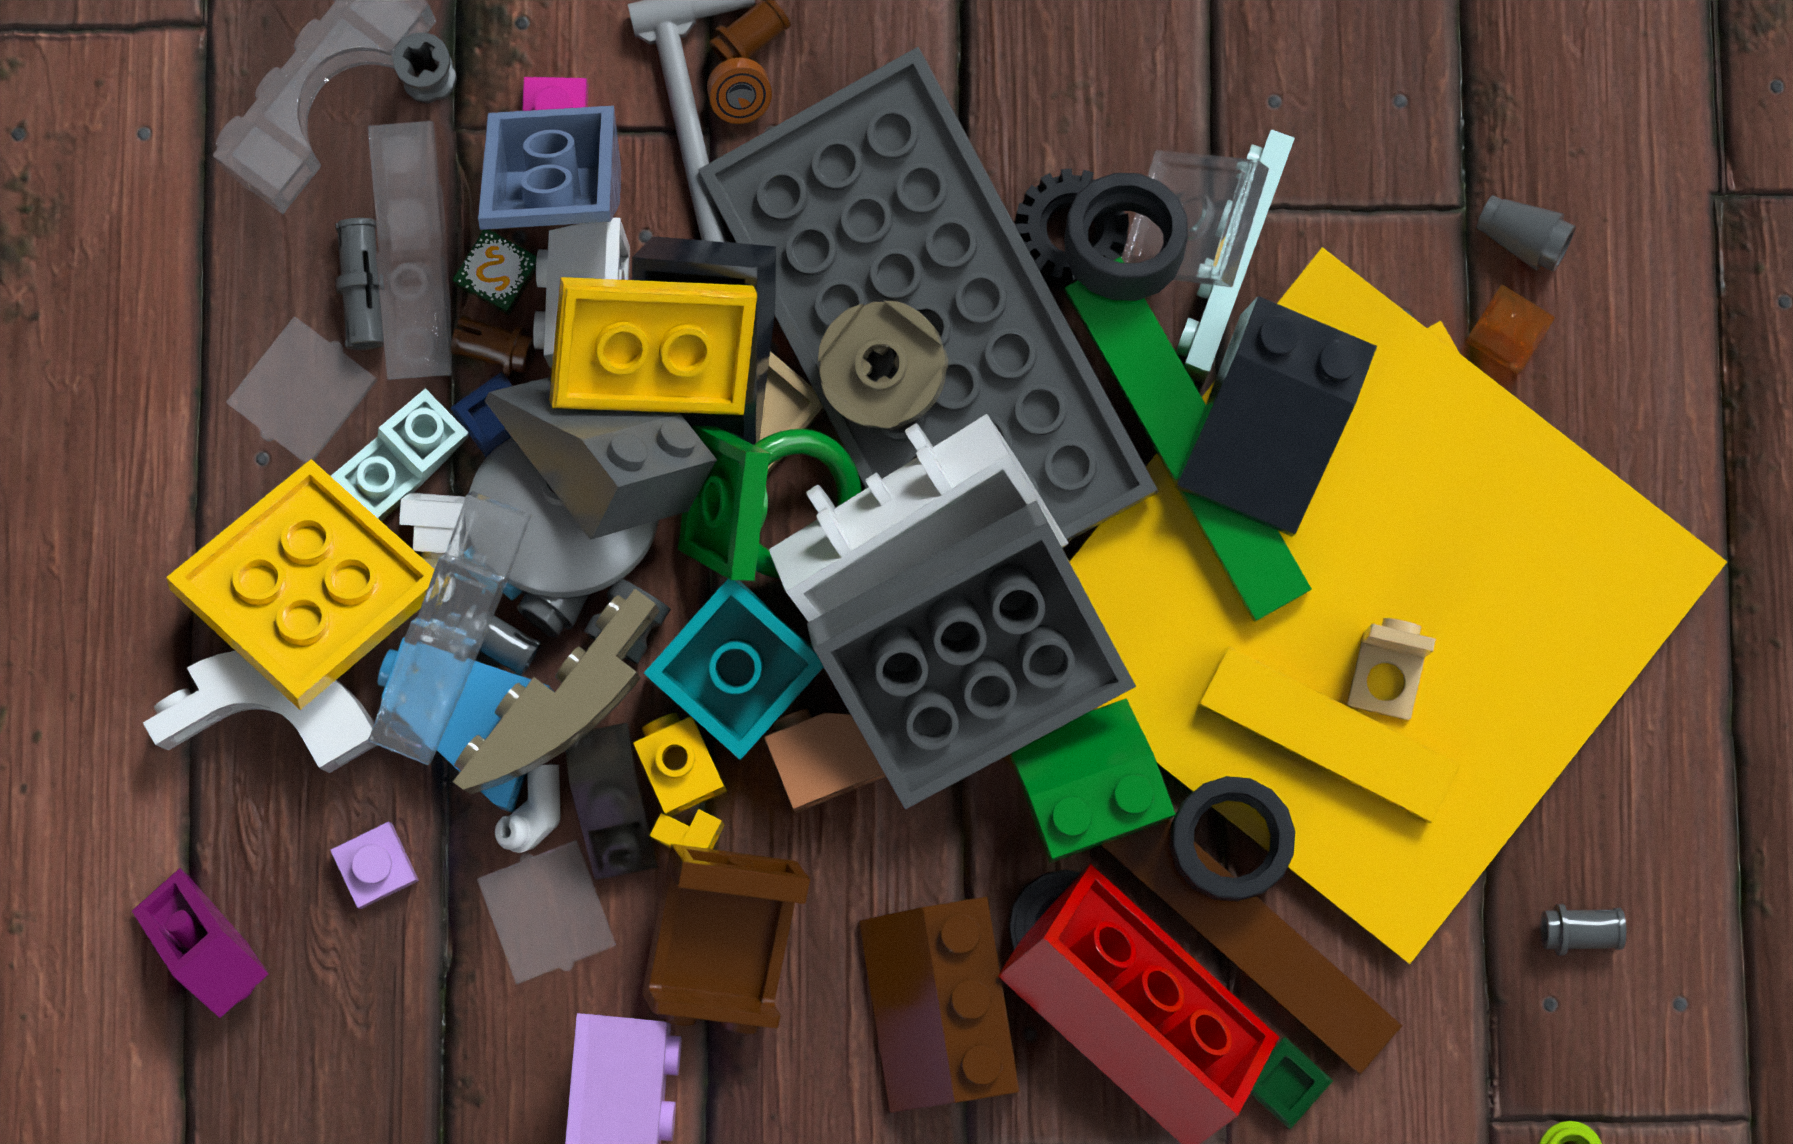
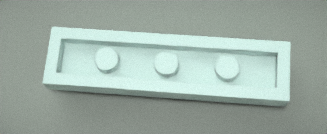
[1176,130,1295,383]

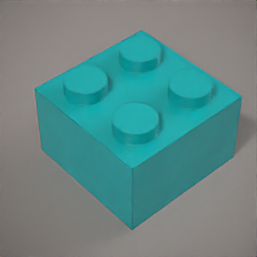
[643,579,824,760]

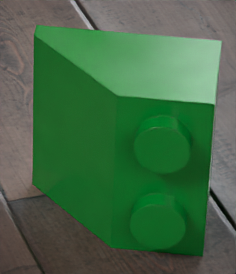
[1010,698,1176,864]

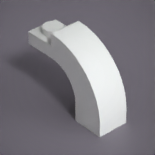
[143,651,384,774]

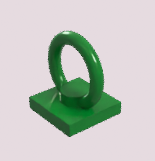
[678,425,862,581]

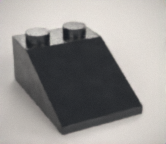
[632,236,776,445]
[1175,296,1377,537]

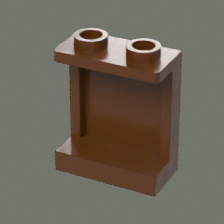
[642,844,810,1034]

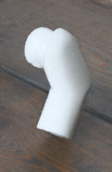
[495,765,561,853]

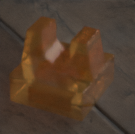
[1465,284,1556,375]

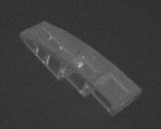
[368,491,532,765]

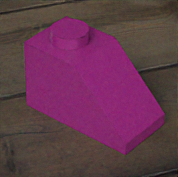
[132,868,269,1018]

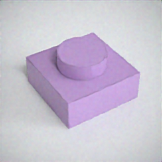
[331,822,419,909]

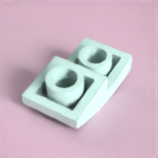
[331,388,469,522]

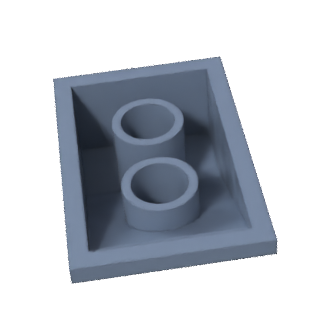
[478,106,621,230]

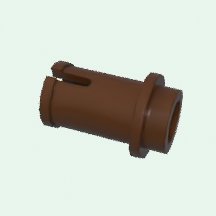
[709,0,791,63]
[451,316,535,376]

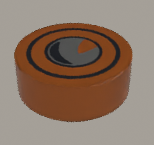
[707,58,772,124]

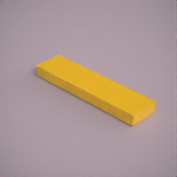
[1199,646,1461,823]

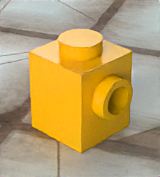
[633,712,727,817]

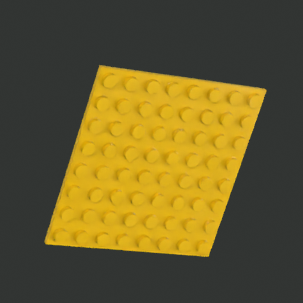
[1070,247,1727,964]

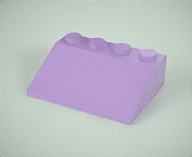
[565,1013,681,1144]

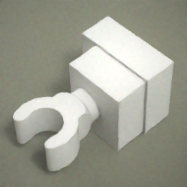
[399,493,469,602]

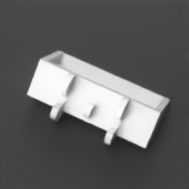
[769,414,1069,622]

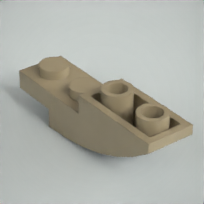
[453,589,660,794]

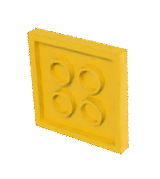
[166,459,444,710]

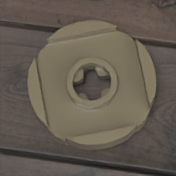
[818,301,948,430]

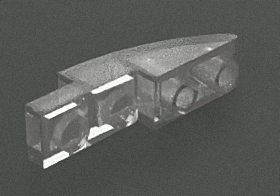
[368,121,452,380]

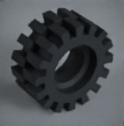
[1015,168,1129,290]

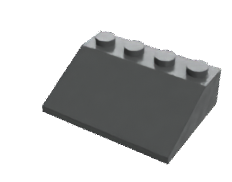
[807,500,1136,809]

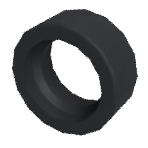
[1064,173,1188,301]
[1169,776,1295,902]

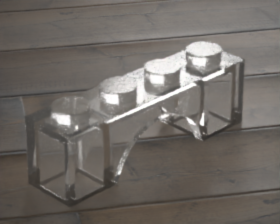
[213,0,436,215]

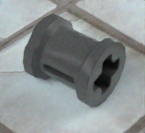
[393,32,457,104]

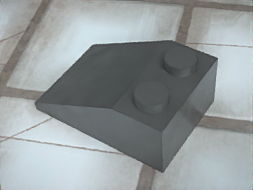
[485,377,717,539]

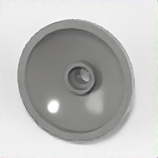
[467,438,659,598]

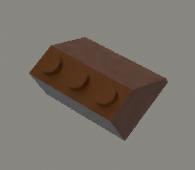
[859,896,1020,1113]

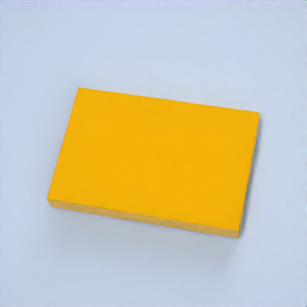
[549,277,757,415]

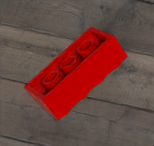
[998,863,1279,1144]

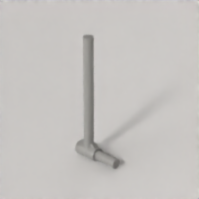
[628,0,756,242]

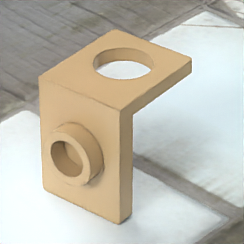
[1347,618,1436,720]

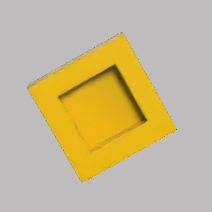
[650,809,725,849]

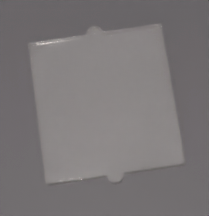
[226,316,377,463]
[477,840,617,984]

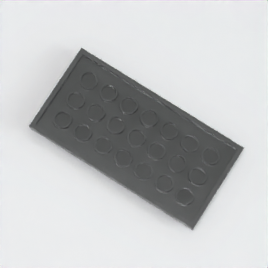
[698,47,1159,541]

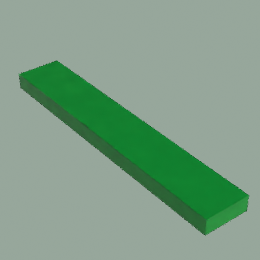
[1064,257,1312,622]

